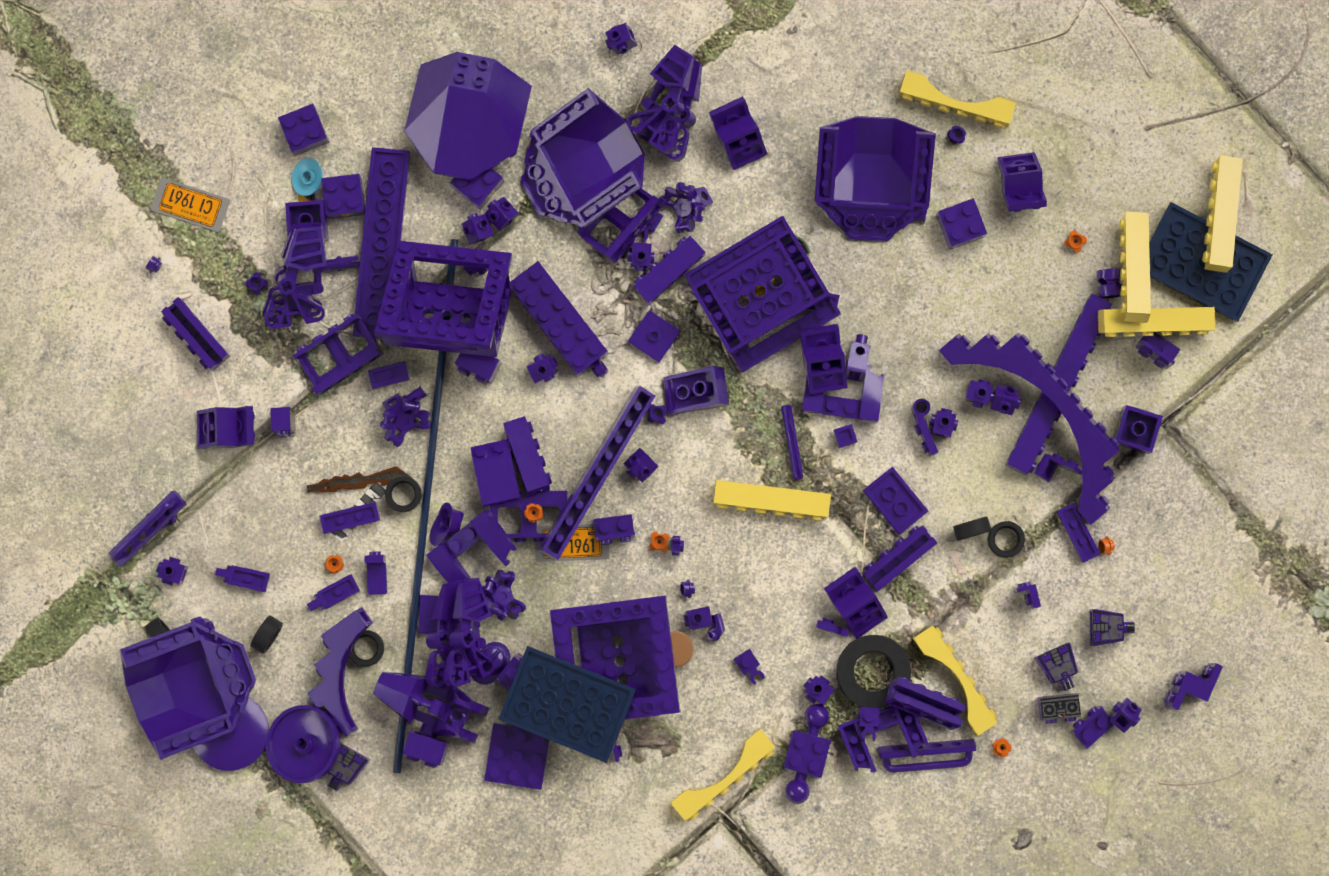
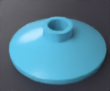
[292,158,323,196]

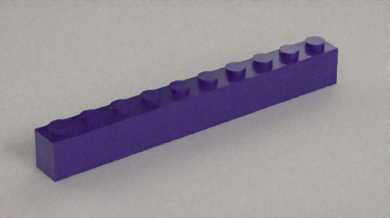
[1005,293,1113,475]
[537,386,656,561]

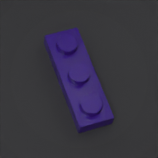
[319,502,381,534]
[1056,503,1100,563]

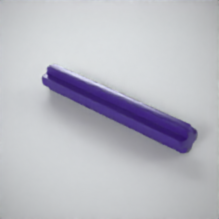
[781,405,804,480]

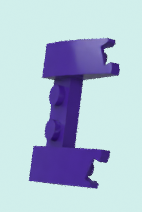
[801,365,884,423]
[426,509,517,583]
[838,706,928,773]

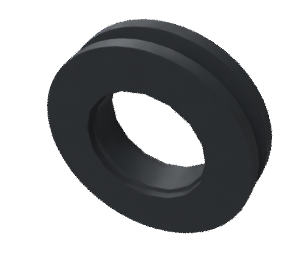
[836,635,911,708]

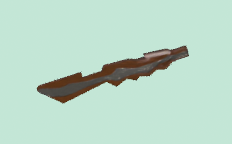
[307,466,412,493]

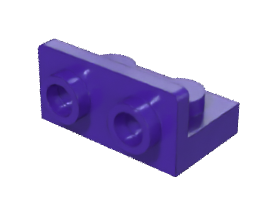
[1014,581,1041,609]
[1071,706,1114,749]

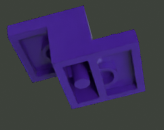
[709,96,768,170]
[997,152,1047,212]
[800,324,848,394]
[197,406,255,449]
[824,567,888,639]
[1164,663,1223,710]

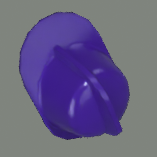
[430,502,464,546]
[471,642,511,685]

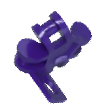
[659,182,713,233]
[380,393,431,447]
[482,570,526,621]

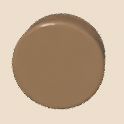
[671,631,693,667]

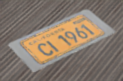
[151,178,230,232]
[535,524,609,562]

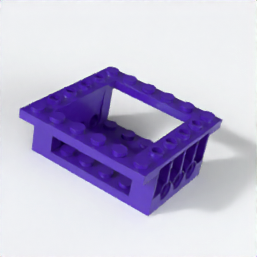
[684,215,841,373]
[374,241,512,357]
[550,595,681,719]

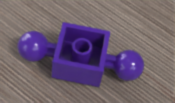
[783,704,831,804]

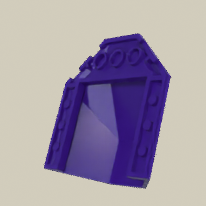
[404,52,532,181]
[521,88,645,227]
[814,116,936,241]
[119,622,256,760]

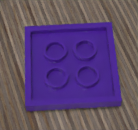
[484,723,550,790]

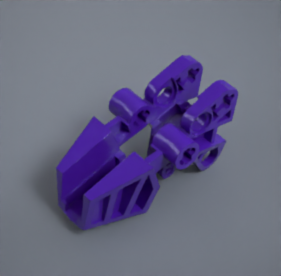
[627,45,702,162]
[262,222,327,329]
[426,578,494,687]
[373,672,490,744]

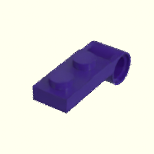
[912,398,938,457]

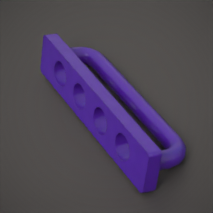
[109,490,186,567]
[878,739,976,773]

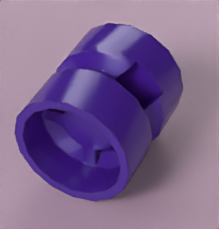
[1097,268,1122,299]

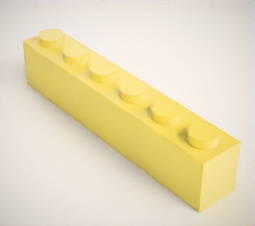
[1203,155,1243,273]
[1119,212,1151,323]
[1098,307,1215,337]
[713,480,831,521]

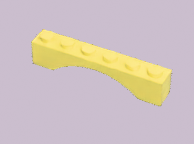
[898,70,1016,129]
[912,626,998,736]
[670,729,775,821]

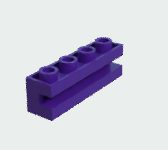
[633,236,706,305]
[161,297,230,371]
[503,416,552,498]
[862,525,937,592]
[885,677,966,730]

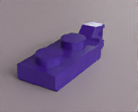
[215,565,270,592]
[307,574,360,611]

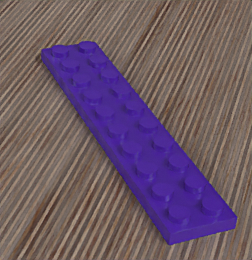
[353,147,410,339]

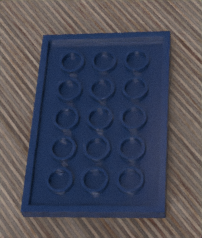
[1149,202,1273,322]
[499,646,637,763]

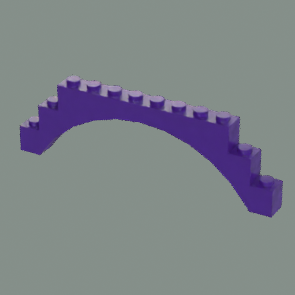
[939,332,1120,525]

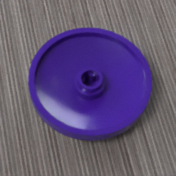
[194,697,269,771]
[266,705,340,783]

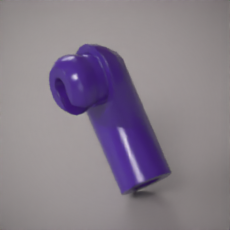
[707,613,725,641]

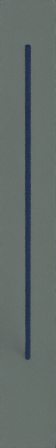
[393,239,458,774]

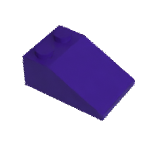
[663,366,729,415]
[470,439,521,507]

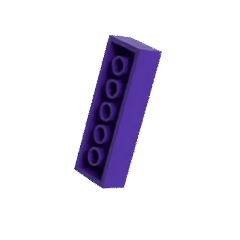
[510,261,608,377]

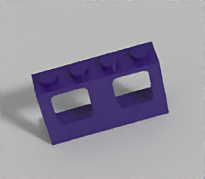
[577,188,663,264]
[292,314,384,395]
[490,491,568,542]

